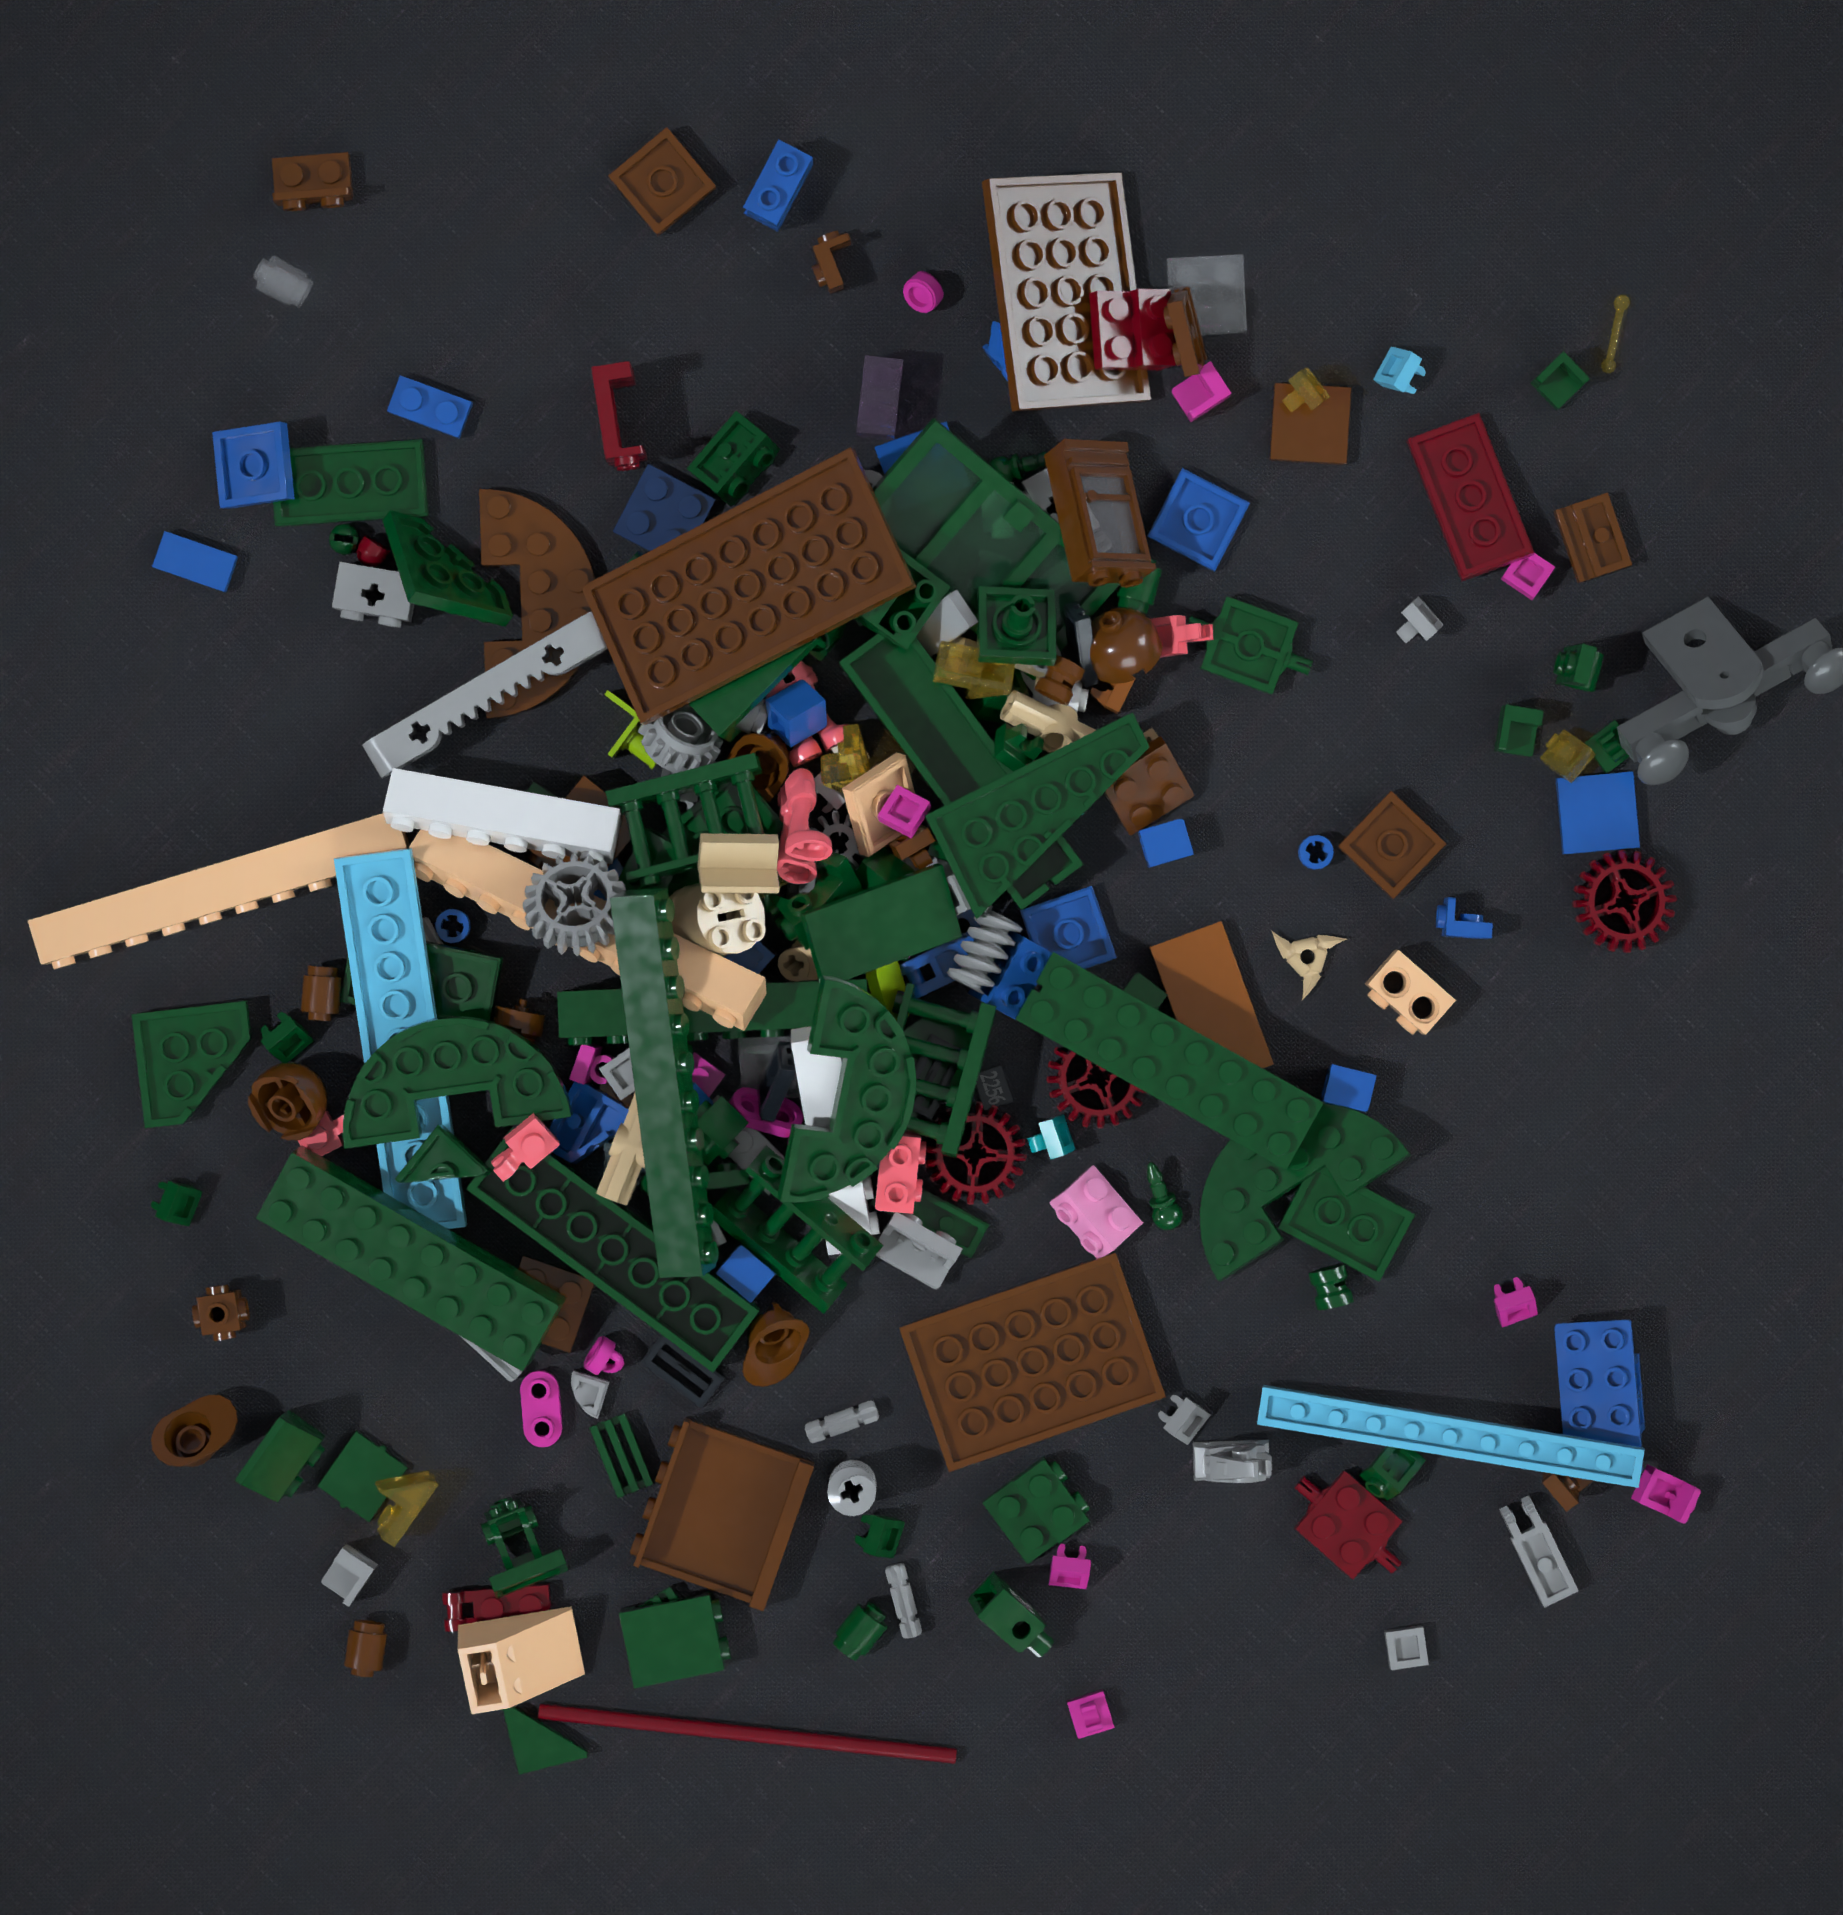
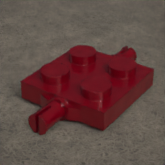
[1294,1471,1403,1579]

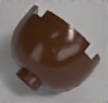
[1090,607,1163,684]
[248,1062,327,1140]

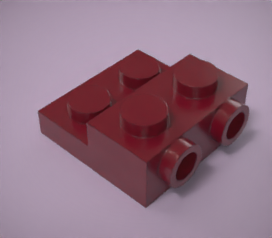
[1089,289,1176,370]

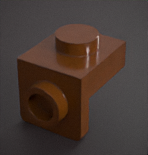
[811,230,851,294]

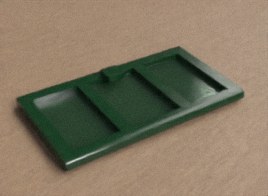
[872,417,1120,680]

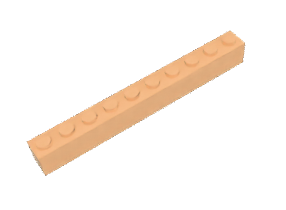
[28,813,410,970]
[409,830,767,1031]

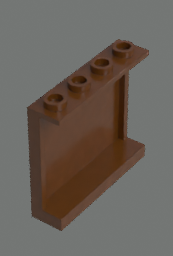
[630,1417,815,1611]

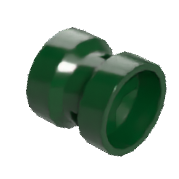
[1308,1264,1354,1310]

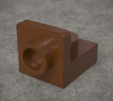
[1542,1472,1593,1512]

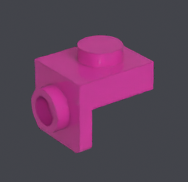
[1631,1464,1701,1524]

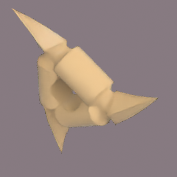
[1272,931,1347,1000]

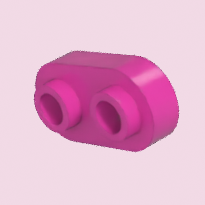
[728,1087,803,1138]
[520,1370,563,1447]

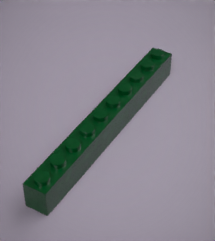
[610,888,719,1278]

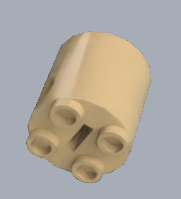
[669,883,766,957]

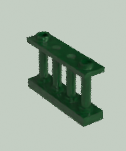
[605,753,780,889]
[892,983,997,1158]
[713,1145,884,1314]

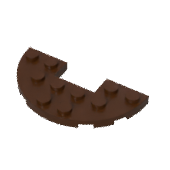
[479,489,595,719]

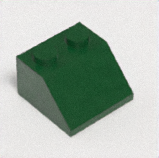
[235,1410,326,1503]

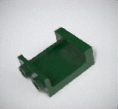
[619,1591,731,1689]

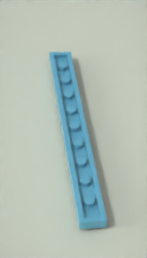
[1257,1385,1645,1488]

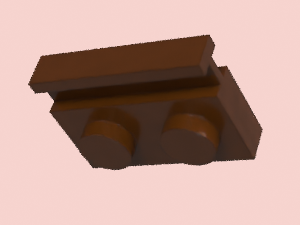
[1164,286,1207,377]
[1553,492,1632,583]

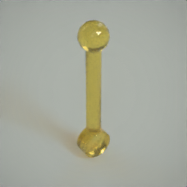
[1601,295,1630,373]

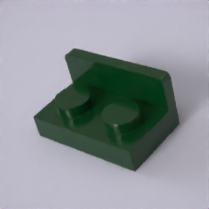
[687,411,780,506]

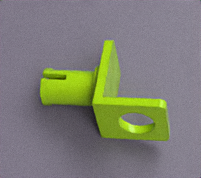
[604,690,657,769]

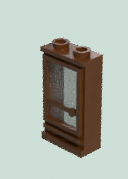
[1044,439,1156,588]

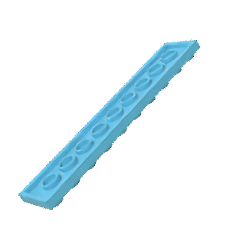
[334,848,467,1229]

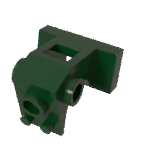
[768,851,863,950]
[480,1497,568,1599]

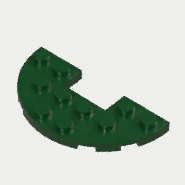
[777,975,916,1203]
[343,1016,573,1149]
[1200,1103,1411,1282]

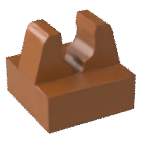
[1090,677,1136,714]

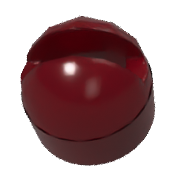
[356,535,391,568]

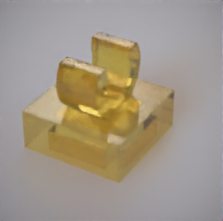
[1282,367,1330,412]
[1540,729,1596,783]

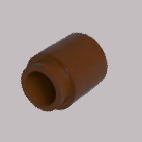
[301,966,342,1021]
[344,1619,387,1677]

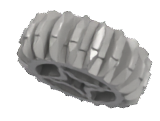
[523,852,626,957]

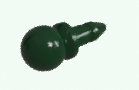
[989,452,1047,482]
[1147,1162,1183,1230]

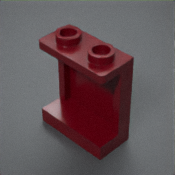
[591,361,647,471]

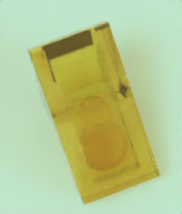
[933,641,1015,699]
[821,724,871,793]
[375,1471,438,1547]

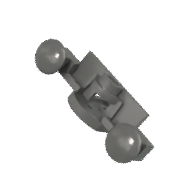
[1617,597,1843,785]

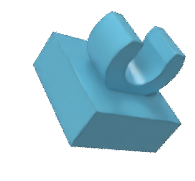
[1373,346,1426,394]

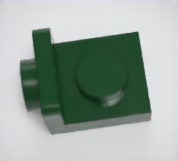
[1359,1446,1426,1501]

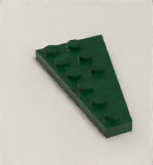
[925,712,1150,919]

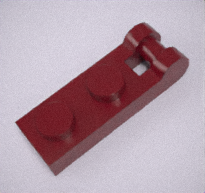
[442,1583,551,1632]

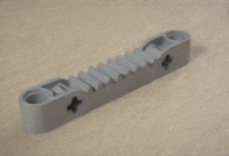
[362,611,608,779]

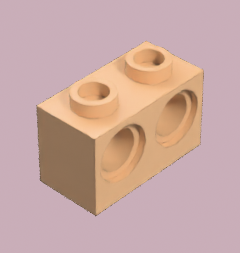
[1365,950,1456,1035]

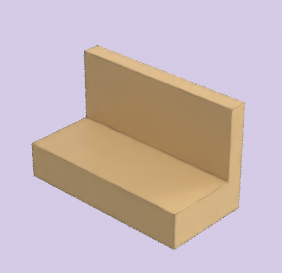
[698,833,780,893]

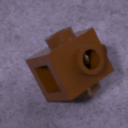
[192,1284,250,1341]

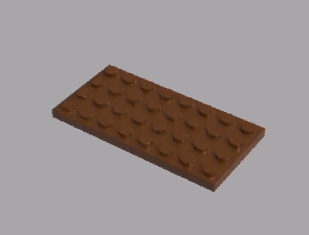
[581,447,916,725]

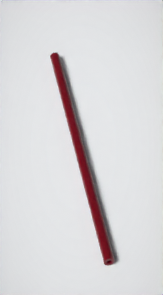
[538,1704,957,1764]

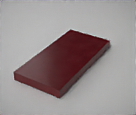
[1407,413,1534,582]

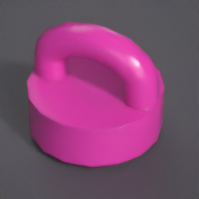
[903,271,944,313]
[584,1336,624,1375]

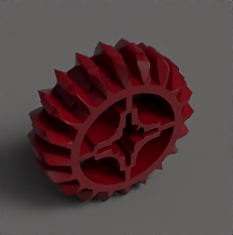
[1572,850,1677,953]
[1046,1047,1146,1129]
[925,1101,1027,1205]

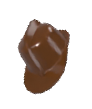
[725,733,791,802]
[742,1303,810,1387]
[151,1395,238,1467]

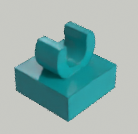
[1027,1114,1076,1160]

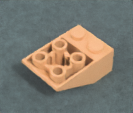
[458,1606,585,1714]

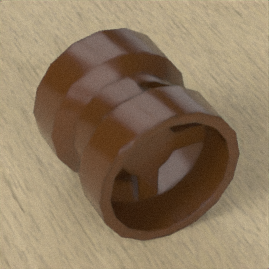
[1034,655,1085,706]

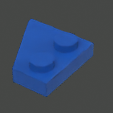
[549,1081,629,1164]

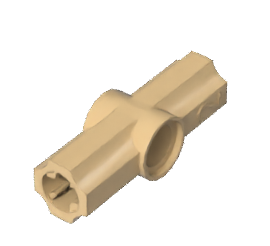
[1000,690,1096,753]
[596,1093,645,1206]

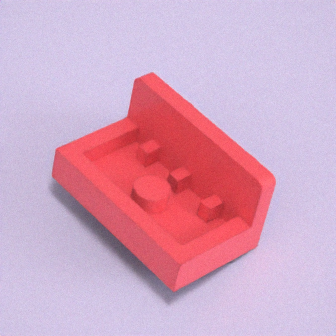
[875,1131,926,1214]

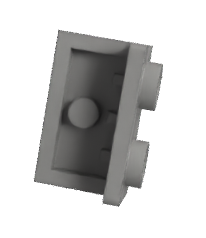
[876,1212,962,1289]

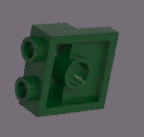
[982,1456,1091,1564]

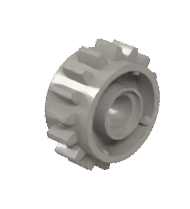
[638,704,723,773]

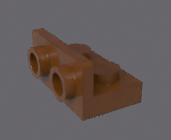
[272,152,353,211]

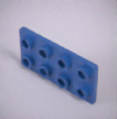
[1554,1319,1645,1472]

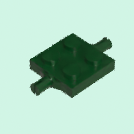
[1188,597,1313,695]

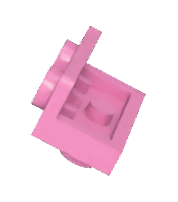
[1050,1165,1143,1258]

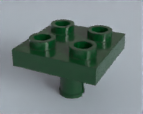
[977,586,1056,666]

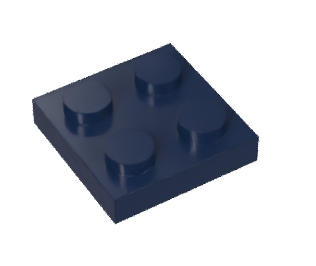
[613,464,716,551]

